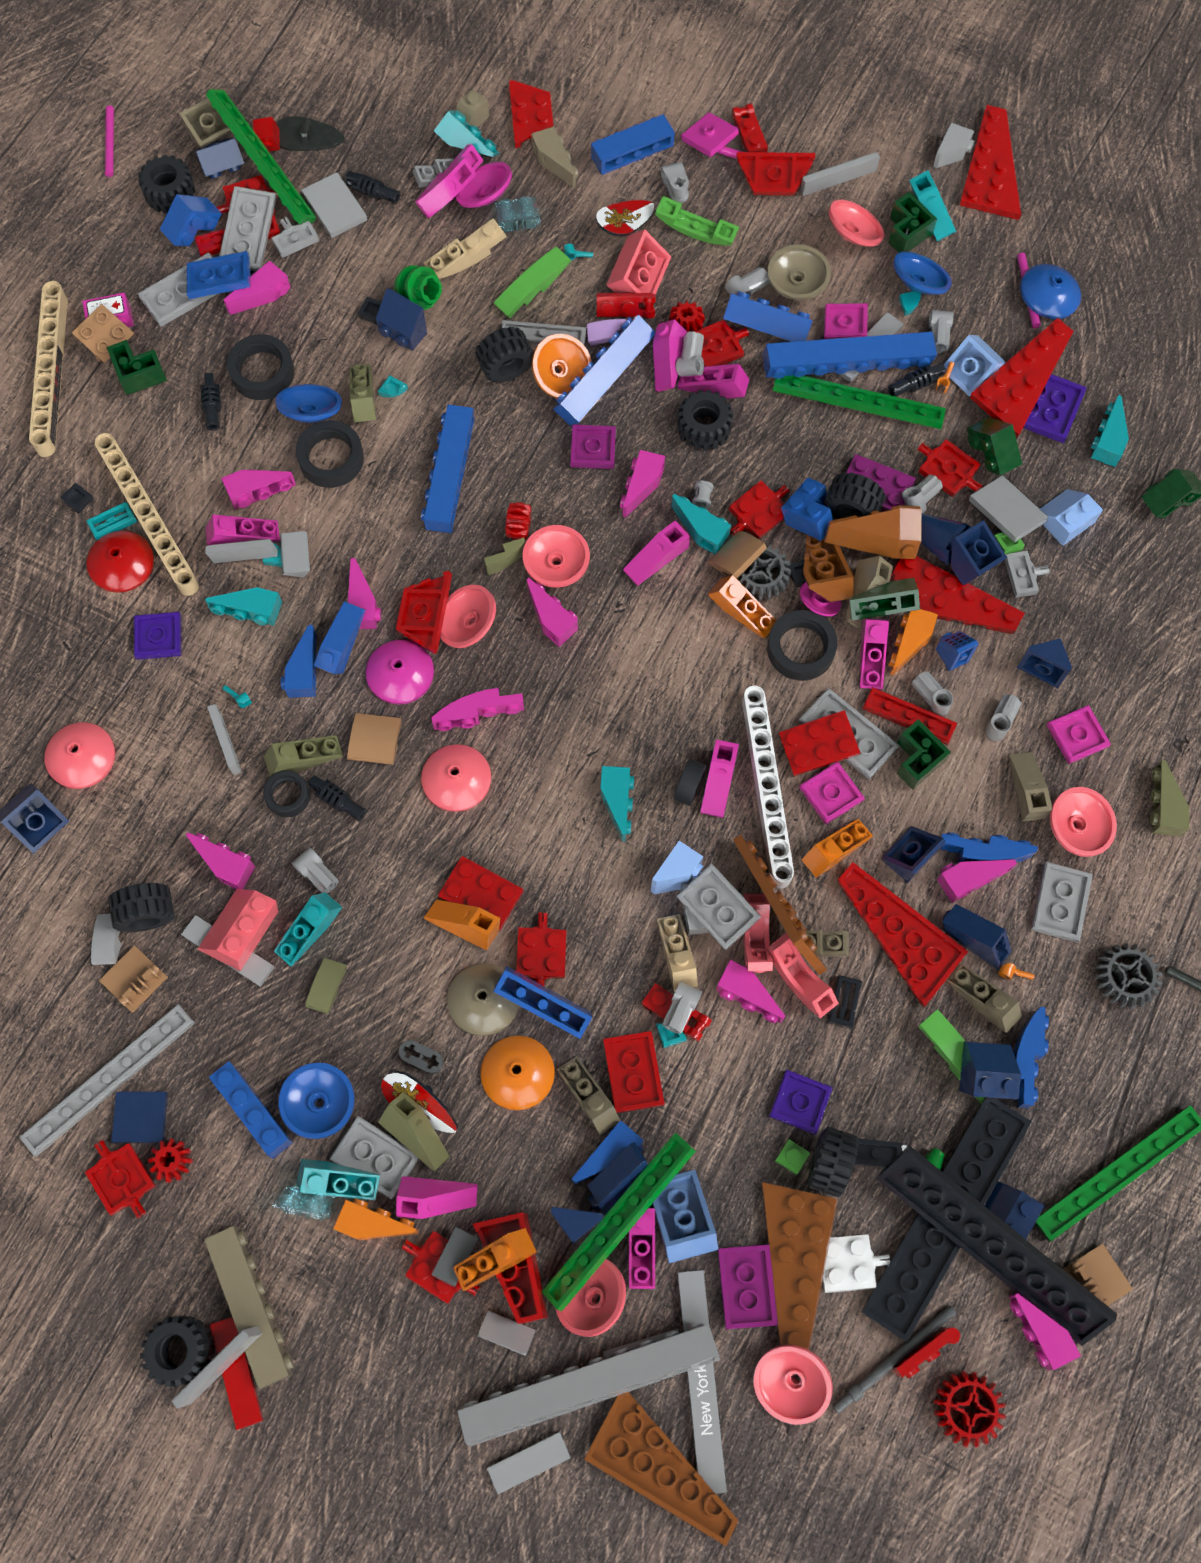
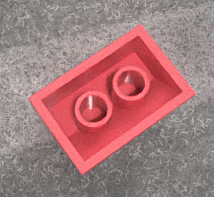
[606,229,671,306]
[198,889,278,971]

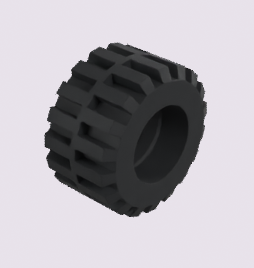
[138,155,196,214]
[475,327,534,383]
[677,390,733,451]
[824,472,886,520]
[108,883,175,932]
[808,1126,858,1198]
[140,1316,215,1387]

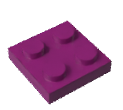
[571,425,616,469]

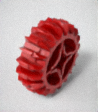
[933,1371,1006,1447]

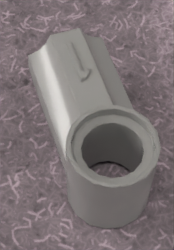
[725,267,769,298]
[929,310,954,353]
[676,332,704,377]
[902,475,943,513]
[912,671,953,717]
[985,694,1022,741]
[292,847,339,893]
[662,981,703,1034]

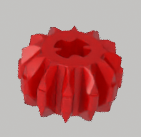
[669,300,705,332]
[505,502,532,540]
[148,1138,193,1183]

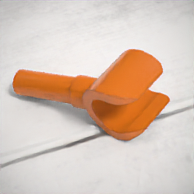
[935,361,955,393]
[998,963,1034,980]

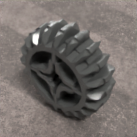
[737,544,791,602]
[1094,943,1163,1009]

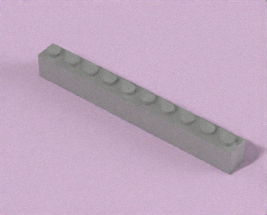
[457,1323,720,1447]

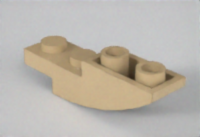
[424,218,506,279]

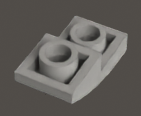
[413,159,454,188]
[91,914,121,965]

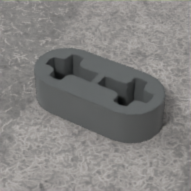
[399,1040,444,1075]

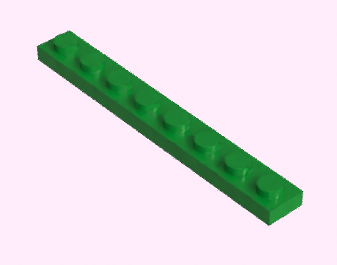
[206,89,316,224]
[773,376,946,429]
[1035,1105,1201,1242]
[542,1132,696,1312]

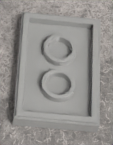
[301,173,368,238]
[969,475,1048,542]
[1031,862,1093,943]
[676,863,762,950]
[330,1116,419,1200]

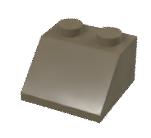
[179,98,232,148]

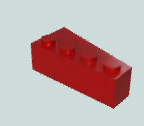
[473,1212,548,1324]

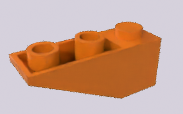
[708,575,777,639]
[888,609,938,676]
[802,819,873,878]
[424,900,500,951]
[333,1198,419,1240]
[453,1228,536,1292]

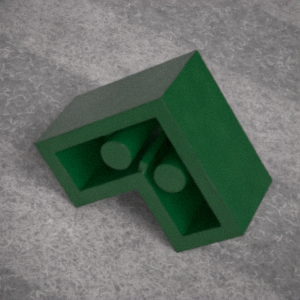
[888,192,937,253]
[106,340,167,395]
[967,417,1022,476]
[1142,469,1201,519]
[897,719,951,790]

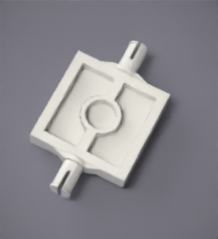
[822,1235,890,1293]

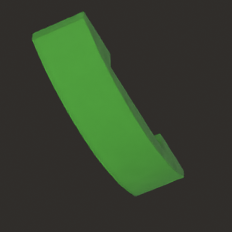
[655,196,739,245]

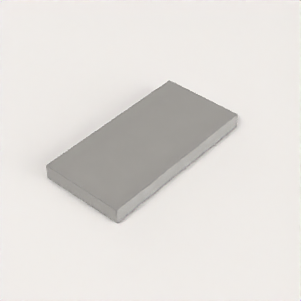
[220,186,276,272]
[137,253,217,327]
[798,688,900,780]

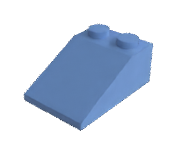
[652,1170,718,1263]

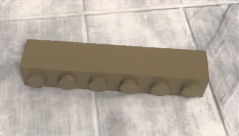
[204,1226,294,1389]

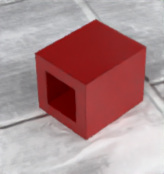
[253,116,280,152]

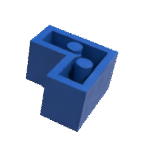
[160,194,222,247]
[781,477,833,541]

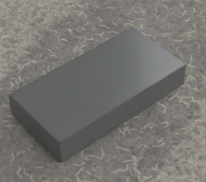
[432,1227,479,1287]

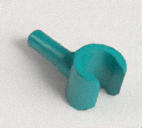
[563,244,593,261]
[223,685,252,708]

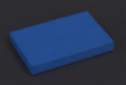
[187,251,250,299]

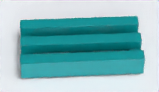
[86,501,137,540]

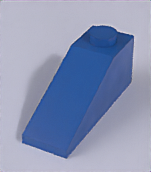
[314,601,366,674]
[281,625,317,698]
[571,1120,644,1185]

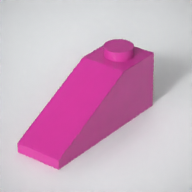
[224,261,291,315]
[653,320,687,392]
[677,364,749,399]
[348,558,381,629]
[937,860,1017,903]

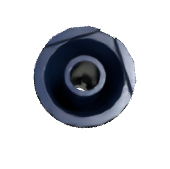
[921,513,971,565]

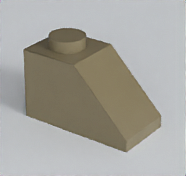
[455,89,489,128]

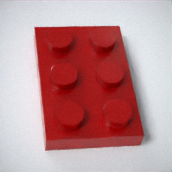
[779,710,860,777]
[438,856,524,932]
[603,1031,665,1114]

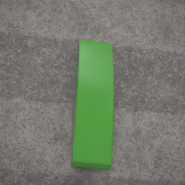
[494,247,571,319]
[918,1009,985,1103]

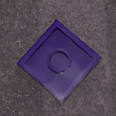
[134,612,182,660]
[769,1069,833,1135]

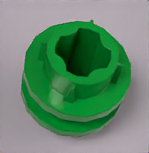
[393,265,443,310]

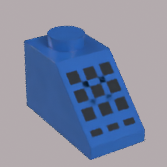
[936,631,978,671]

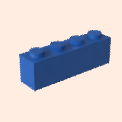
[591,114,675,175]
[723,291,813,342]
[493,966,592,1039]
[209,1061,293,1159]

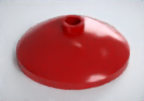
[86,531,154,593]

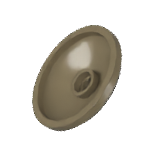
[767,245,831,300]
[447,963,519,1036]

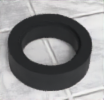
[227,334,294,400]
[296,420,364,488]
[767,610,837,681]

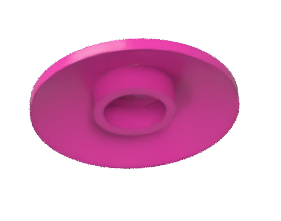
[800,582,841,616]

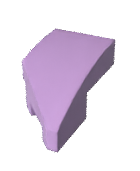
[587,319,627,346]

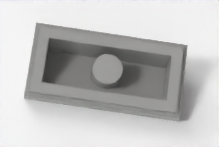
[280,531,310,578]
[477,1311,536,1356]

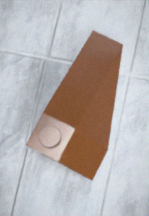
[824,505,921,559]
[803,534,854,602]

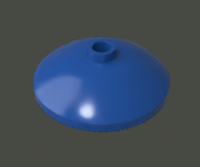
[893,252,952,295]
[1020,264,1081,319]
[276,384,342,423]
[279,1063,355,1139]

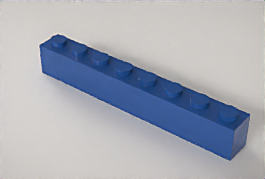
[762,332,937,379]

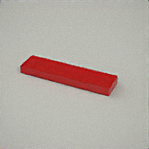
[195,215,281,257]
[863,687,957,745]
[210,1317,264,1430]

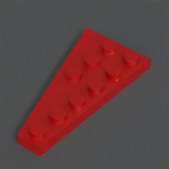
[959,105,1021,220]
[969,318,1074,439]
[890,556,1025,634]
[837,862,968,1008]

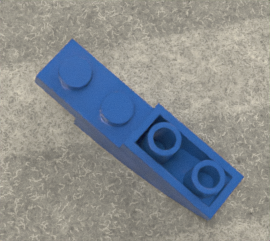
[940,832,1038,863]
[1013,1007,1049,1108]

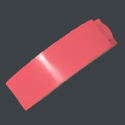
[743,894,773,973]
[768,933,839,1018]

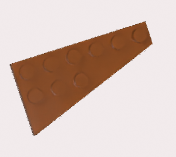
[733,834,827,975]
[762,1182,838,1350]
[584,1392,739,1546]

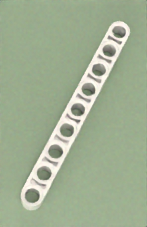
[742,686,794,889]

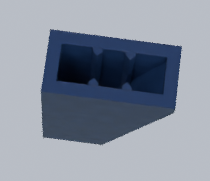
[942,904,1012,970]
[588,1142,648,1217]

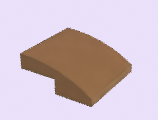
[708,531,767,579]
[347,713,402,765]

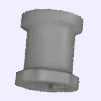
[691,480,714,509]

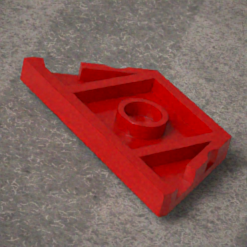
[509,80,554,148]
[736,152,816,196]
[396,571,452,654]

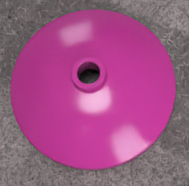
[456,162,512,208]
[366,640,434,704]

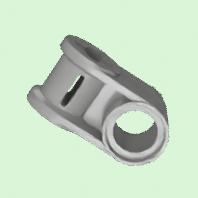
[661,162,689,203]

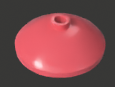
[829,200,884,247]
[523,525,590,588]
[440,585,496,648]
[44,722,115,789]
[421,744,491,812]
[1050,787,1117,857]
[556,1259,626,1337]
[754,1345,833,1425]

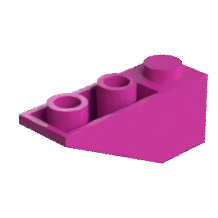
[620,450,665,518]
[221,470,296,510]
[205,514,280,545]
[623,520,690,586]
[527,578,578,647]
[860,618,889,689]
[700,739,739,818]
[186,832,255,889]
[716,960,785,1024]
[396,1176,478,1219]
[629,1208,655,1289]
[1009,1293,1081,1370]

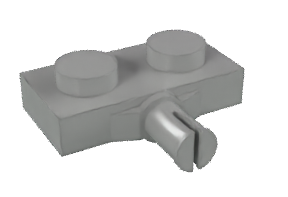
[272,217,319,258]
[1005,551,1049,598]

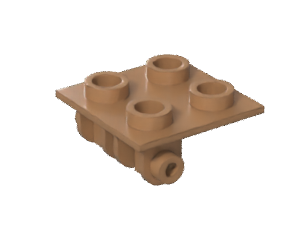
[72,304,134,363]
[99,945,168,1013]
[1063,1243,1133,1307]

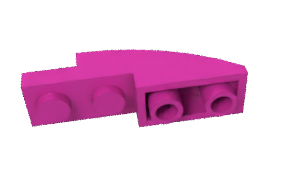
[415,144,484,218]
[432,688,524,731]

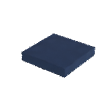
[112,1092,168,1143]

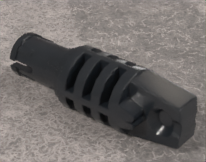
[345,171,400,204]
[888,363,946,397]
[200,373,221,431]
[308,775,367,822]

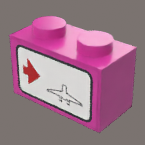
[83,293,134,327]

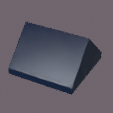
[1017,638,1072,689]
[881,826,945,883]
[551,1207,603,1245]

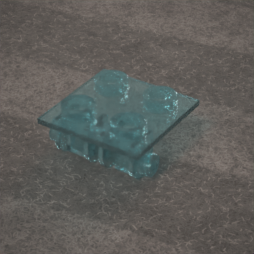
[495,196,540,232]
[272,1187,335,1220]

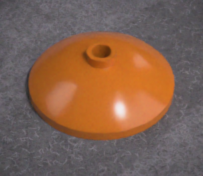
[532,334,592,398]
[481,1036,555,1110]

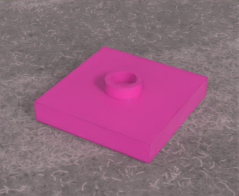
[681,112,739,157]
[824,303,868,339]
[1046,705,1111,764]
[799,762,865,825]

